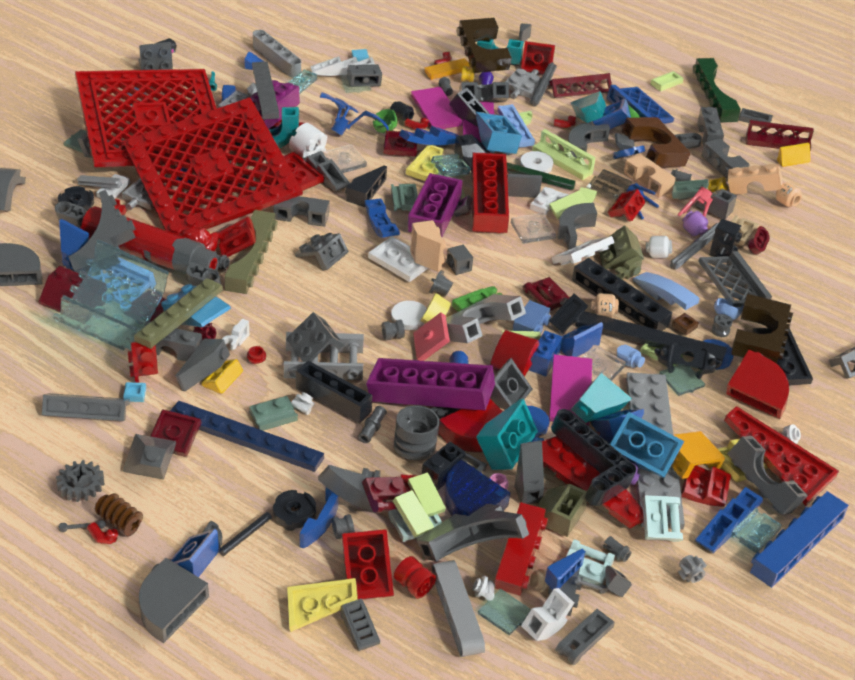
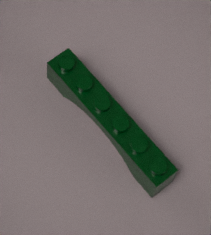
[693,58,741,123]

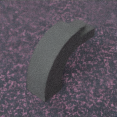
[568,122,610,159]
[0,167,26,211]
[557,203,597,250]

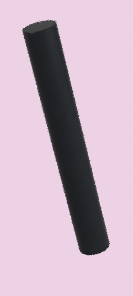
[218,512,272,556]

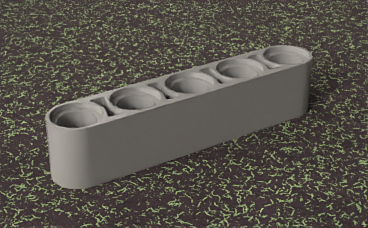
[253,30,301,78]
[432,560,485,657]

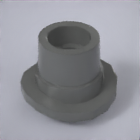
[429,270,453,296]

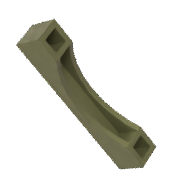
[225,210,278,294]

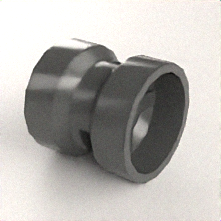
[382,319,405,341]

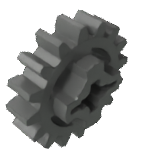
[56,460,105,502]

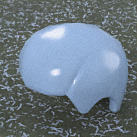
[714,298,744,320]

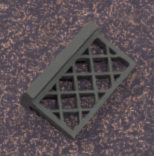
[698,251,772,307]

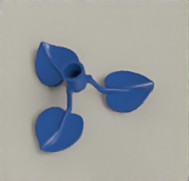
[320,92,389,136]

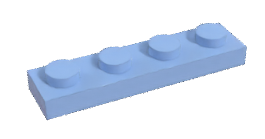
[498,104,535,148]

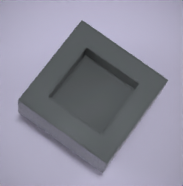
[454,195,473,217]

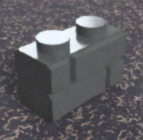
[347,64,382,87]

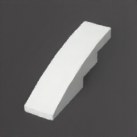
[310,56,375,76]

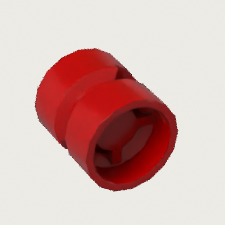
[393,556,436,599]

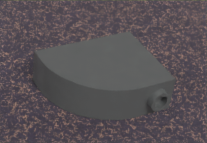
[0,243,43,286]
[139,558,209,643]

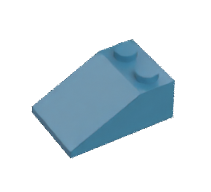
[476,112,522,155]
[161,284,231,327]
[610,412,684,478]

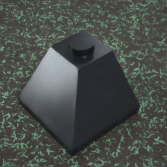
[454,134,490,172]

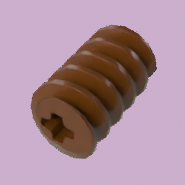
[94,493,143,537]

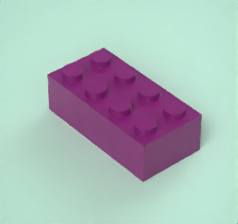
[408,173,462,237]

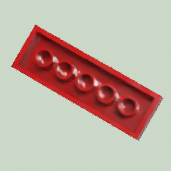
[471,152,509,233]

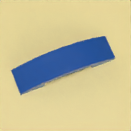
[365,198,400,238]
[300,487,339,549]

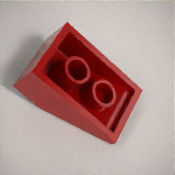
[342,529,394,600]

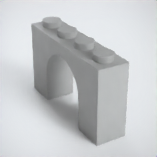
[446,294,526,343]

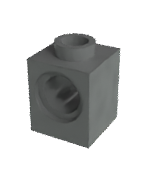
[446,244,473,275]

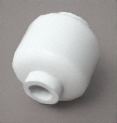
[646,236,672,259]

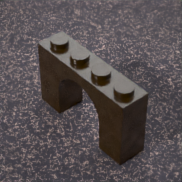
[456,17,512,73]
[731,294,793,364]

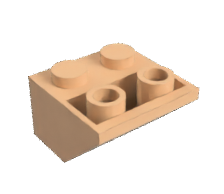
[410,220,446,272]

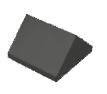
[507,174,542,198]
[490,358,533,410]

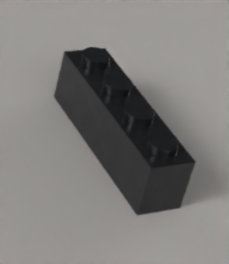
[296,361,372,423]

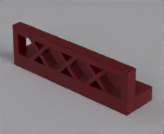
[548,73,612,98]
[746,120,814,151]

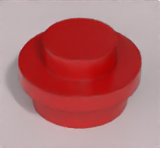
[247,346,266,364]

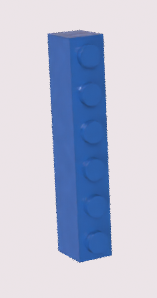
[750,491,849,588]

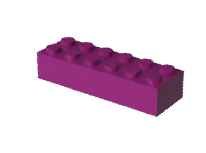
[228,80,300,140]
[366,358,495,410]

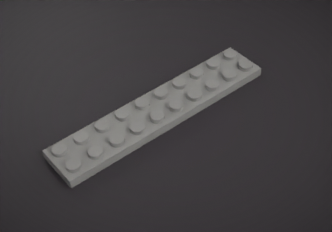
[626,372,685,529]

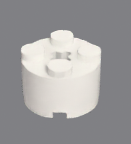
[289,123,327,161]

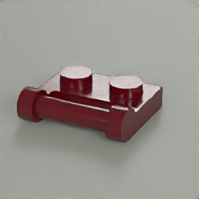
[523,277,570,311]
[362,477,407,513]

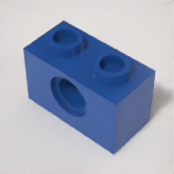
[529,331,563,376]

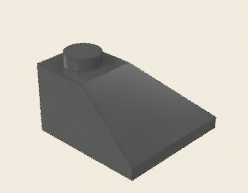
[123,434,176,480]

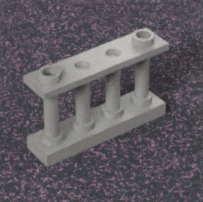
[284,332,364,380]

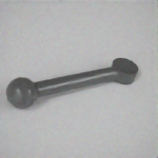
[58,520,106,532]
[573,576,608,594]

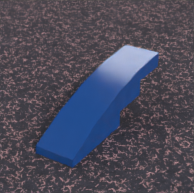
[399,126,459,145]
[695,487,763,553]

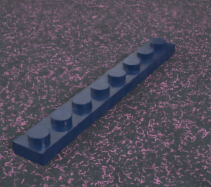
[170,400,324,472]

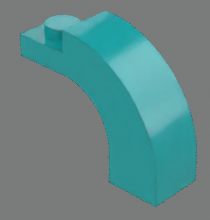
[269,107,299,148]

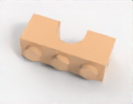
[624,153,676,198]
[728,164,782,194]

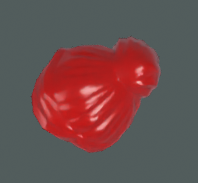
[179,227,221,251]

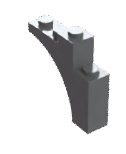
[68,189,136,277]
[416,504,529,562]

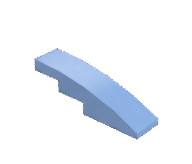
[633,272,700,310]

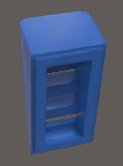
[545,549,586,590]

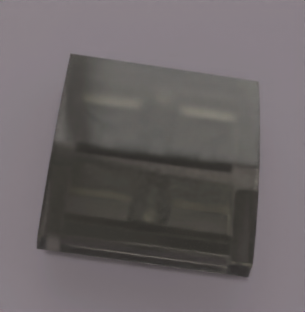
[586,169,632,202]

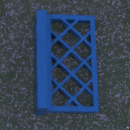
[606,85,675,123]

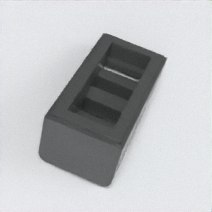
[341,599,380,651]

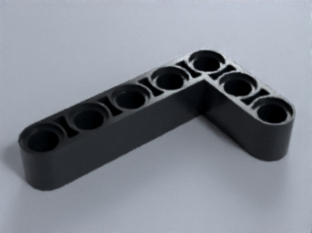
[551,409,636,506]

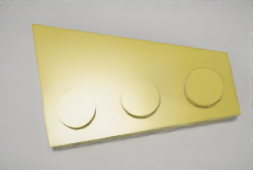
[406,145,444,181]
[287,578,358,632]

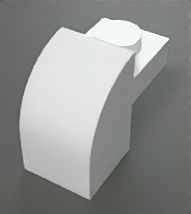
[521,588,574,641]

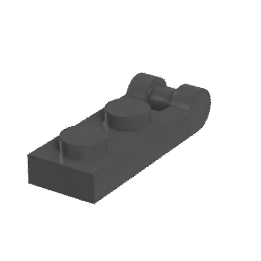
[555,609,615,665]

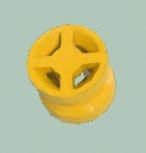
[461,66,475,82]

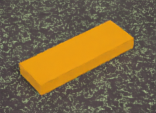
[424,58,472,80]

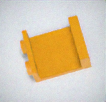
[671,431,725,479]

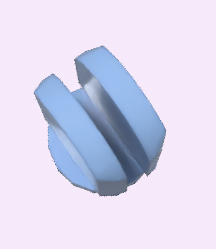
[617,344,645,368]

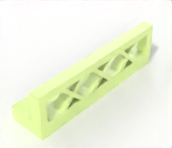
[532,129,596,180]

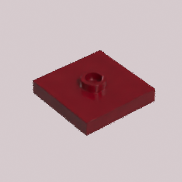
[383,130,417,157]
[150,409,202,457]

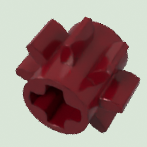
[193,323,217,341]

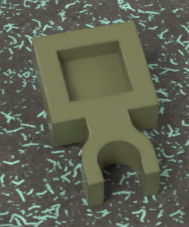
[615,256,643,280]

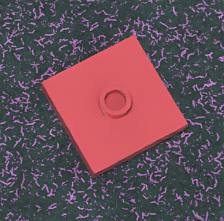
[413,312,450,361]

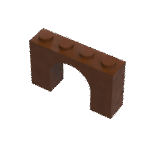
[621,117,691,167]

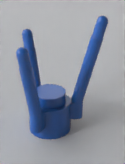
[627,183,659,220]

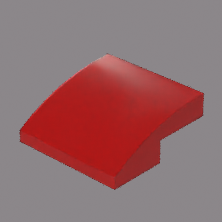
[218,216,256,258]
[490,330,540,377]
[681,465,731,507]

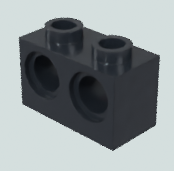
[709,218,742,257]

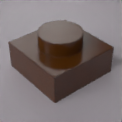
[672,313,699,335]

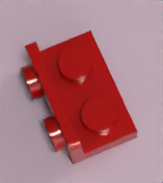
[608,189,645,222]
[127,342,158,383]

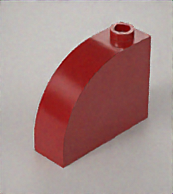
[726,350,789,419]
[438,399,503,453]

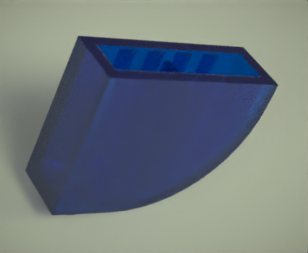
[445,459,511,516]

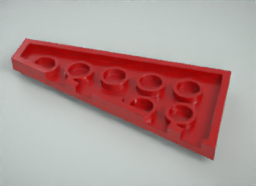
[724,406,839,506]
[542,436,644,528]

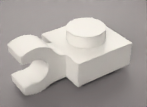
[222,319,249,351]

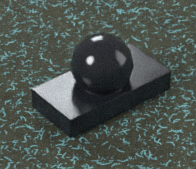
[549,293,588,334]

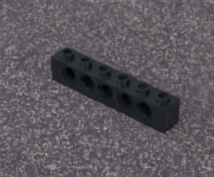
[572,258,672,331]

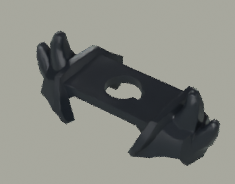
[654,342,722,379]

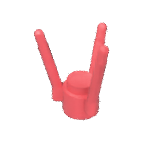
[678,186,713,217]

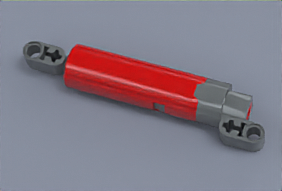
[55,201,221,286]

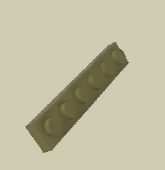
[134,278,223,349]

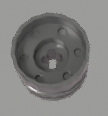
[394,405,439,461]

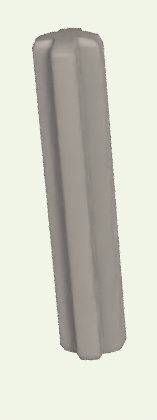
[77,175,122,189]

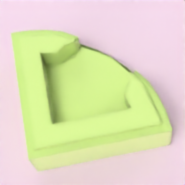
[519,111,532,126]

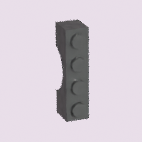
[727,436,808,515]

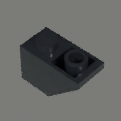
[422,442,466,491]

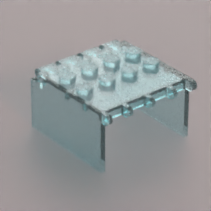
[53,240,169,351]

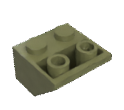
[599,225,644,269]
[536,484,587,537]

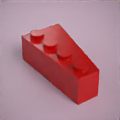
[495,502,548,596]

